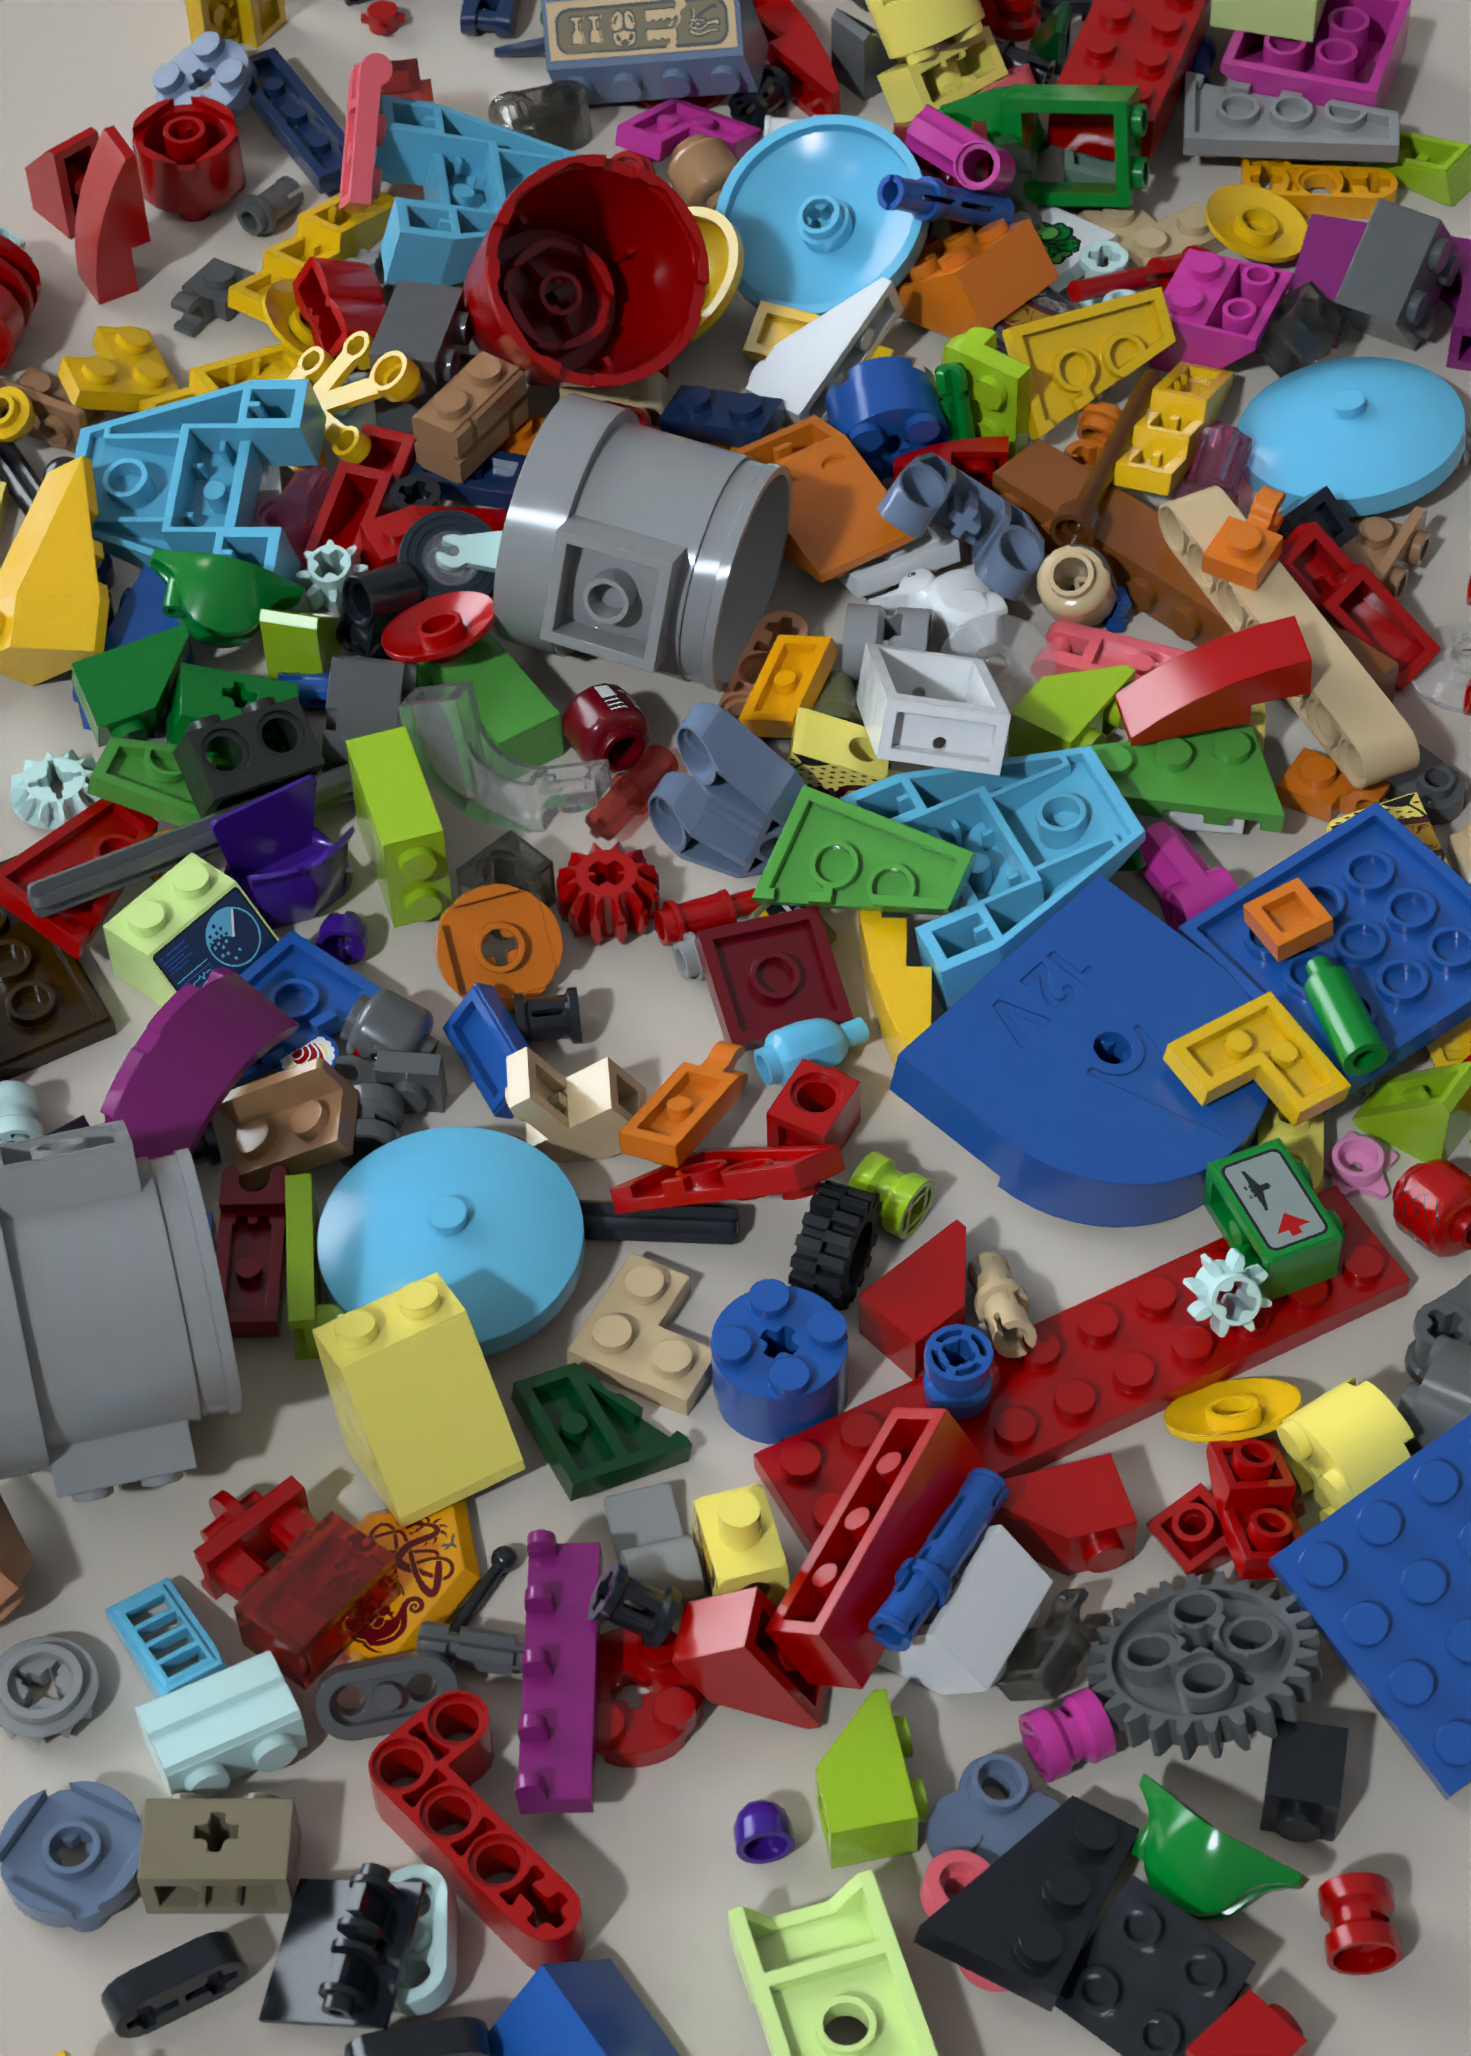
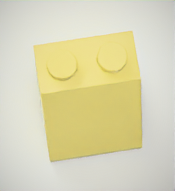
[312,1272,526,1529]

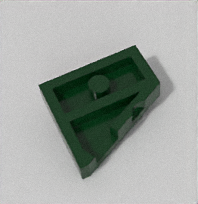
[511,1362,692,1502]

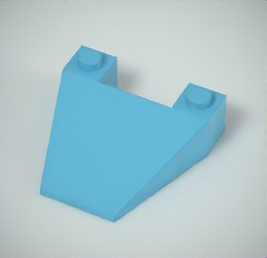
[374,94,581,286]
[74,379,327,610]
[840,746,1146,1012]

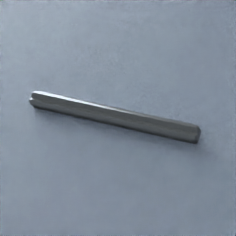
[26,763,354,918]

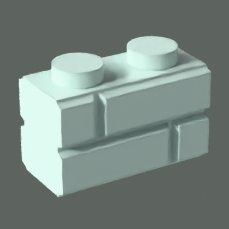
[135,1650,309,1798]

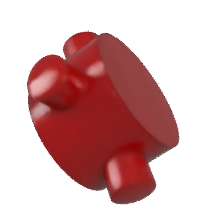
[361,0,405,36]

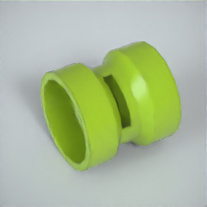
[848,1151,935,1239]

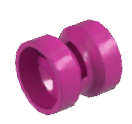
[1018,1688,1117,1783]

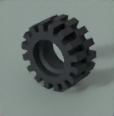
[788,1180,882,1311]

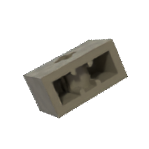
[137,1792,302,1914]

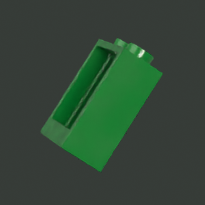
[1000,84,1149,208]

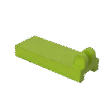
[285,1173,343,1360]

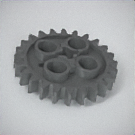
[1085,1571,1324,1760]

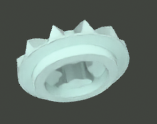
[9,749,101,830]

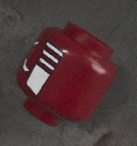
[562,683,651,773]

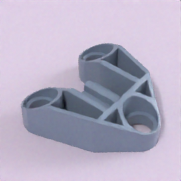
[877,452,1044,601]
[647,702,807,879]

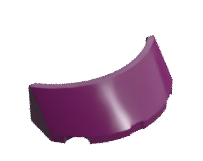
[100,967,300,1159]

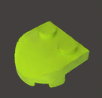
[941,327,1031,461]

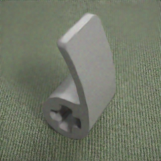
[604,1483,704,1610]

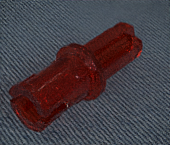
[585,744,679,841]

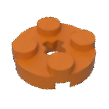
[434,884,563,1010]

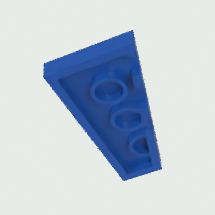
[231,930,382,1090]

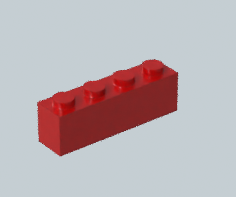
[765,1407,988,1689]

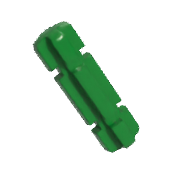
[934,362,975,441]

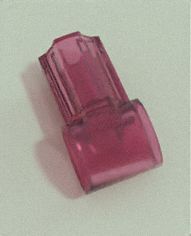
[1172,423,1252,507]
[256,465,333,571]

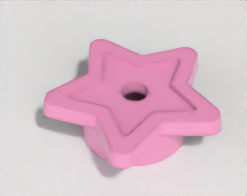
[1324,1131,1398,1200]

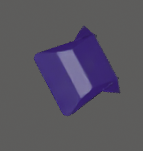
[210,775,355,930]

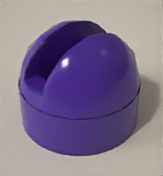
[316,911,368,965]
[733,1799,795,1864]

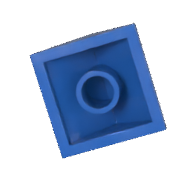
[489,1958,680,2056]

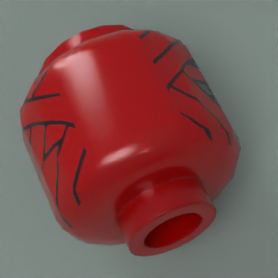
[1392,1159,1471,1258]

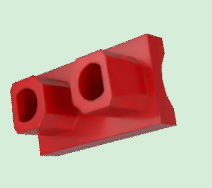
[193,1475,325,1608]

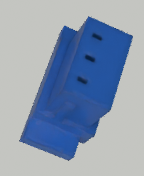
[1103,586,1132,633]

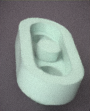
[389,1864,457,2016]

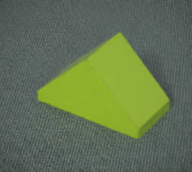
[259,609,342,680]
[1352,1061,1471,1163]

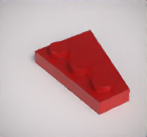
[0,798,159,960]
[610,1145,845,1214]

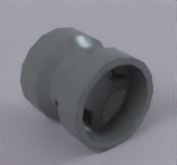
[338,1083,406,1169]

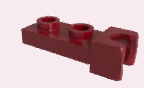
[216,1165,289,1337]

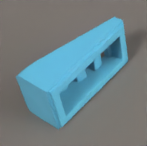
[105,1577,228,1699]

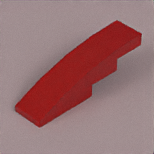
[752,0,841,117]

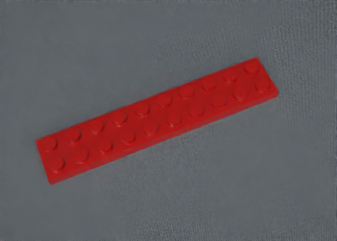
[754,1185,1410,1554]

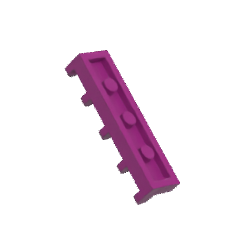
[515,1529,603,1815]

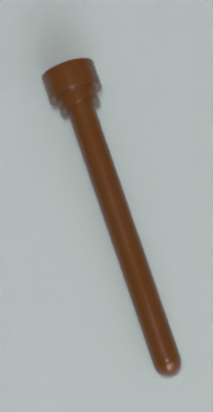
[1049,369,1162,548]

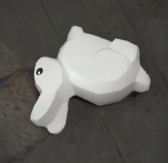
[867,565,1008,656]

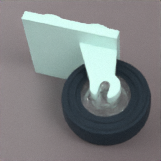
[397,510,503,601]

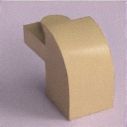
[505,1046,647,1163]

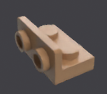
[0,367,124,453]
[1340,505,1431,601]
[218,1058,359,1191]

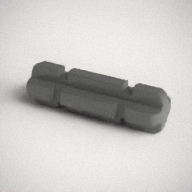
[415,1620,525,1678]

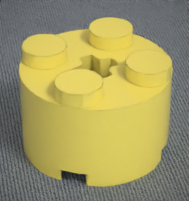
[865,0,985,65]
[1276,1377,1415,1522]

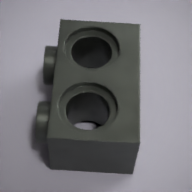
[173,697,325,818]

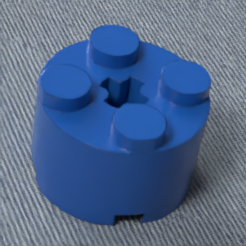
[825,356,949,483]
[711,1279,848,1444]

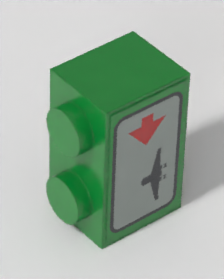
[1203,1138,1345,1301]

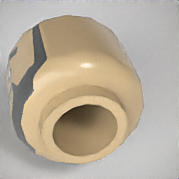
[1036,544,1117,627]

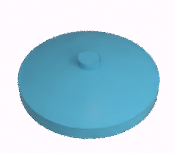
[716,114,930,315]
[1236,357,1466,518]
[317,1127,586,1357]

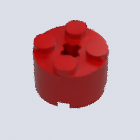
[132,96,246,222]

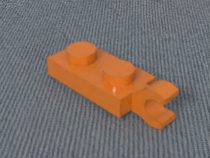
[618,1041,748,1168]

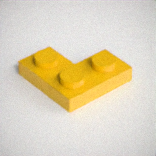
[57,325,179,412]
[1163,991,1351,1127]

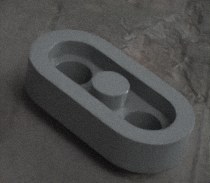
[1385,743,1466,825]
[314,1649,459,1741]

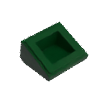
[1028,1,1072,75]

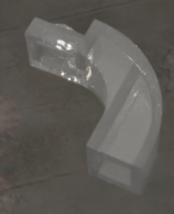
[398,681,612,833]

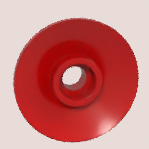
[381,591,497,664]

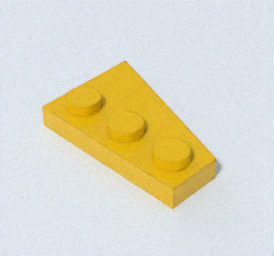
[1002,286,1176,441]

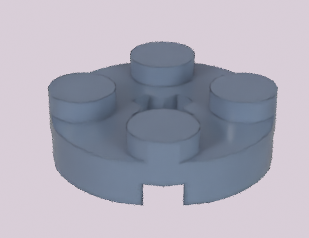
[152,31,258,119]
[0,1781,143,1933]

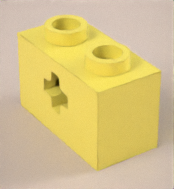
[876,25,1008,123]

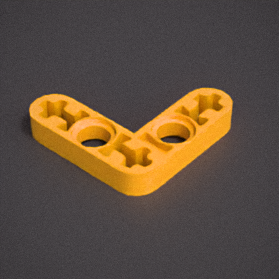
[1240,157,1398,219]

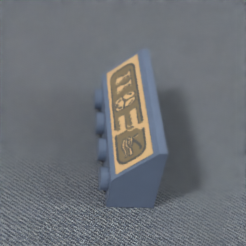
[541,0,769,106]

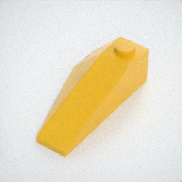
[0,456,110,686]

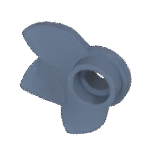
[926,1753,1061,1865]

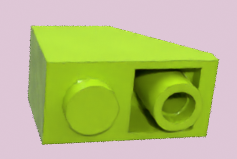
[1008,665,1136,757]
[815,1688,929,1869]

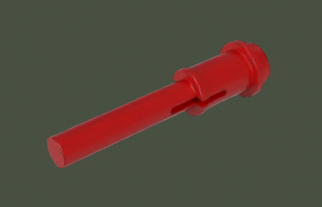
[1067,245,1211,303]
[653,888,761,946]

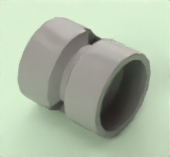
[842,603,932,680]

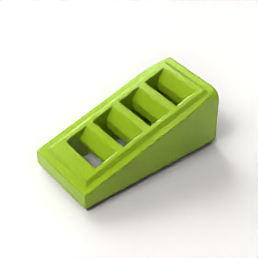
[1357,130,1471,206]

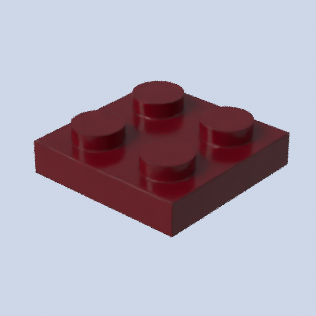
[694,905,854,1051]

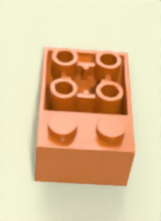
[895,218,1059,338]
[734,415,918,583]

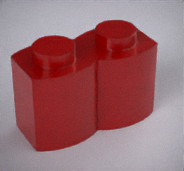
[293,256,388,369]

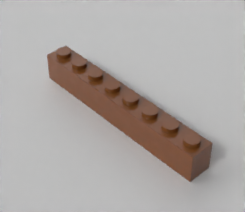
[992,438,1399,707]

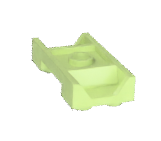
[728,1869,938,2056]

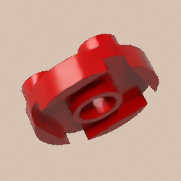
[596,1628,705,1768]

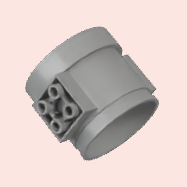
[493,393,792,692]
[0,1120,243,1502]

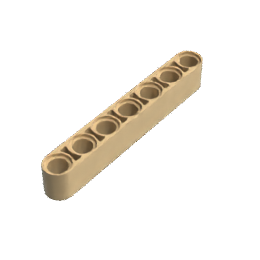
[1158,485,1420,789]

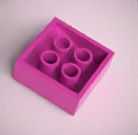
[1220,0,1412,109]

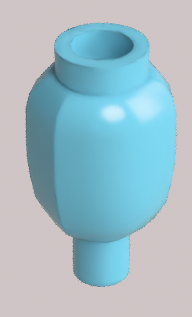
[754,1017,870,1086]

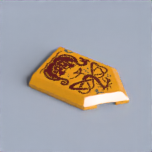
[283,1498,481,1661]

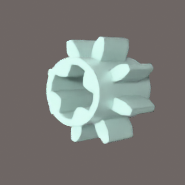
[296,540,369,616]
[1183,1248,1272,1338]

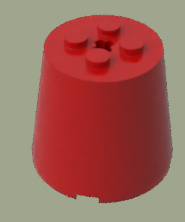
[463,154,709,388]

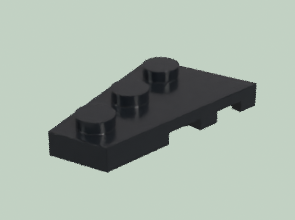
[914,1796,1140,2012]

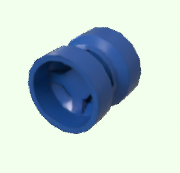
[923,1324,994,1420]

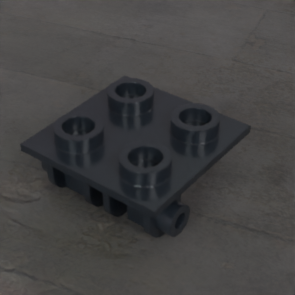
[258,1863,427,2029]
[1054,1874,1257,2056]

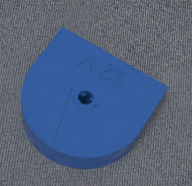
[889,874,1269,1228]

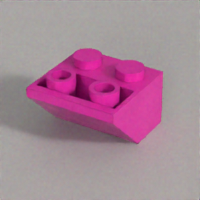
[1149,248,1294,372]

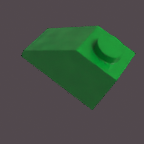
[71,623,190,747]

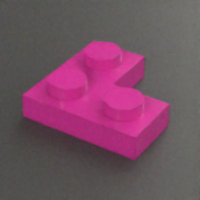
[615,98,762,162]

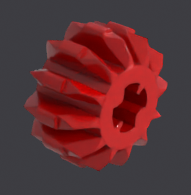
[556,841,660,946]

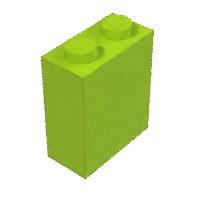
[346,726,453,928]

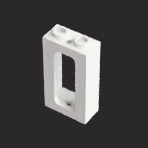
[856,643,1011,776]

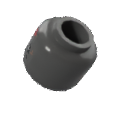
[340,989,440,1061]

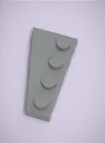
[1183,71,1400,163]

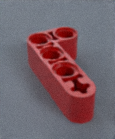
[368,1690,586,1971]

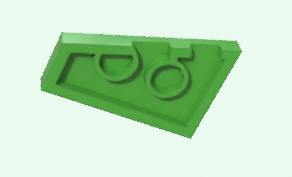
[1075,726,1285,833]
[87,737,231,826]
[752,785,977,915]

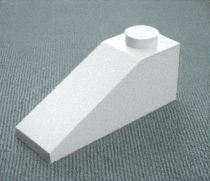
[745,277,904,428]

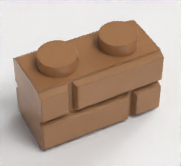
[411,351,529,484]

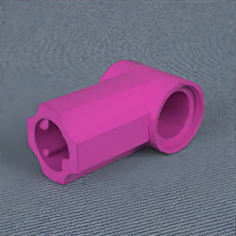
[904,105,1016,194]
[1138,821,1238,933]

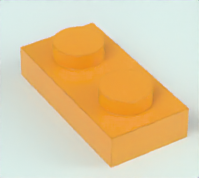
[738,635,838,738]

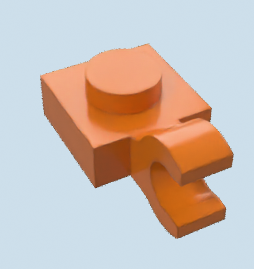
[1202,486,1286,591]
[1276,747,1390,823]

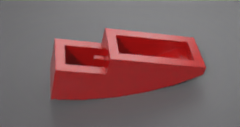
[75,125,151,305]
[301,423,417,565]
[1278,522,1441,691]
[1116,616,1312,747]

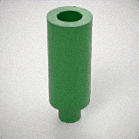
[1304,955,1388,1076]

